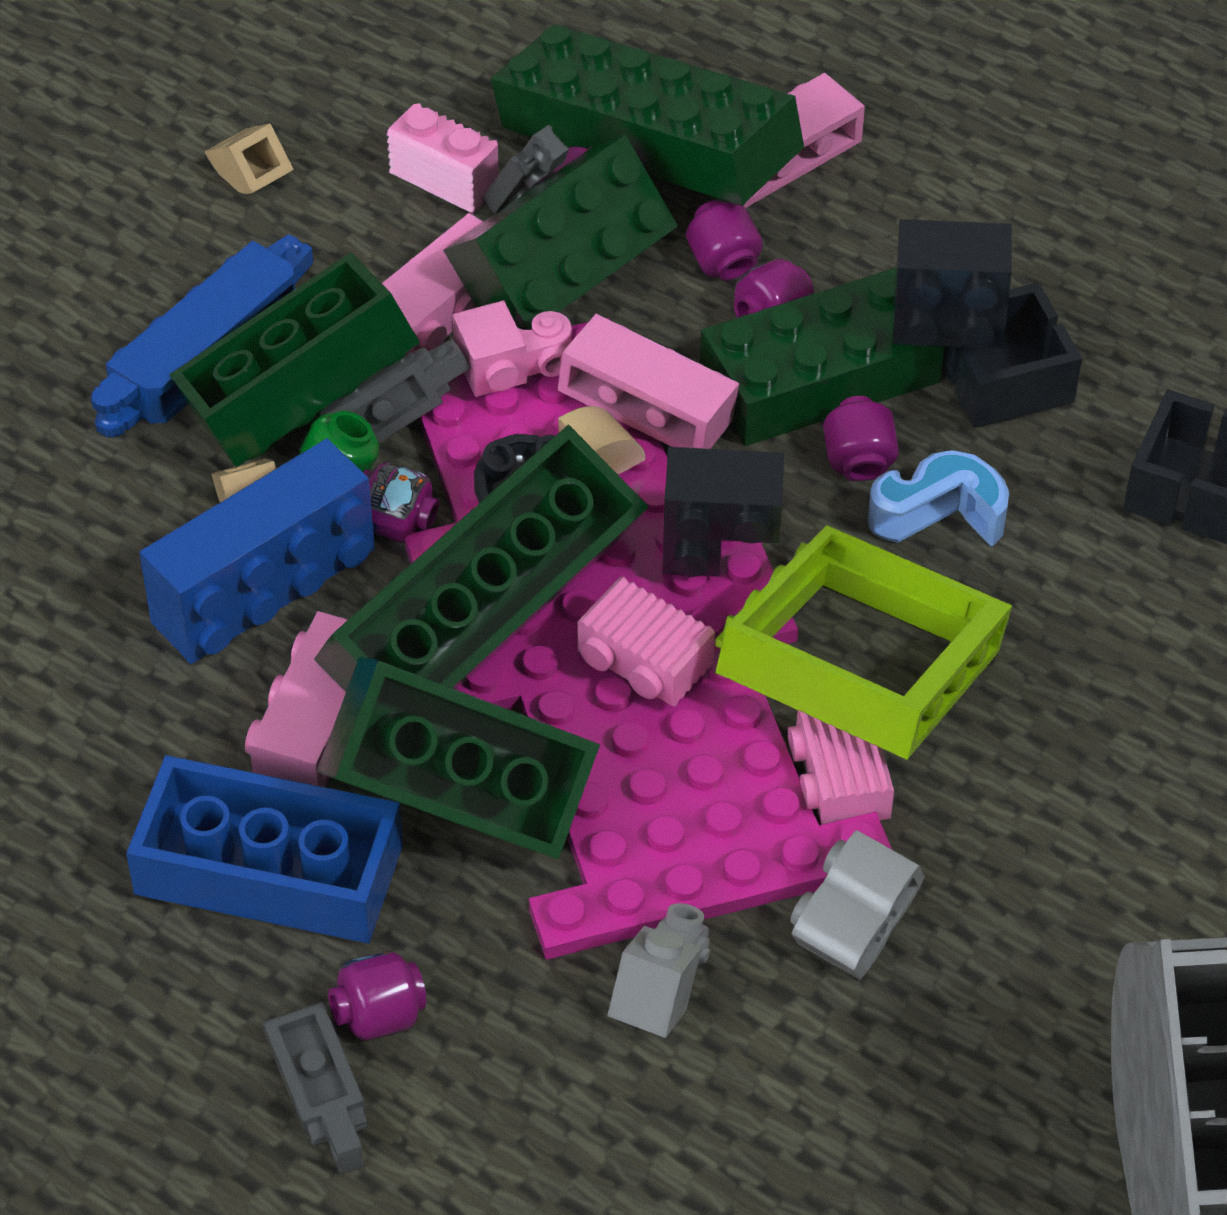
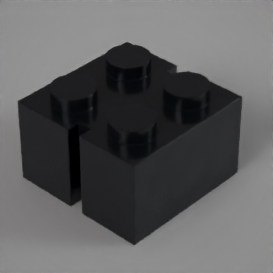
[893,219,1012,349]
[942,282,1082,428]
[1123,389,1227,544]

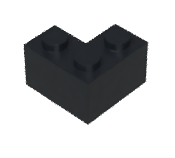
[662,447,784,577]

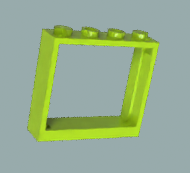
[715,525,1012,760]

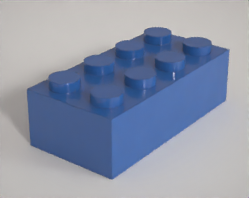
[139,438,375,664]
[126,755,403,944]

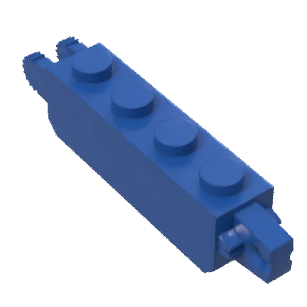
[90,234,313,438]

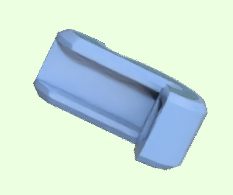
[867,450,1009,546]

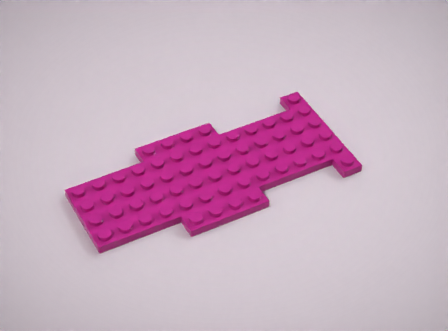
[405,318,892,960]

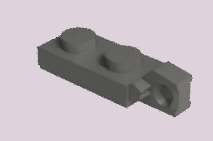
[483,125,569,213]
[319,339,471,442]
[262,1002,368,1174]

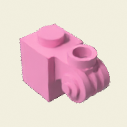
[452,301,572,397]

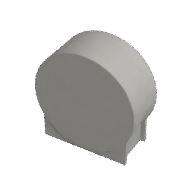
[1111,937,1227,1215]

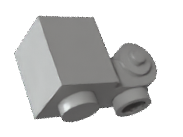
[607,903,710,1038]

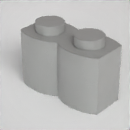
[790,830,925,980]

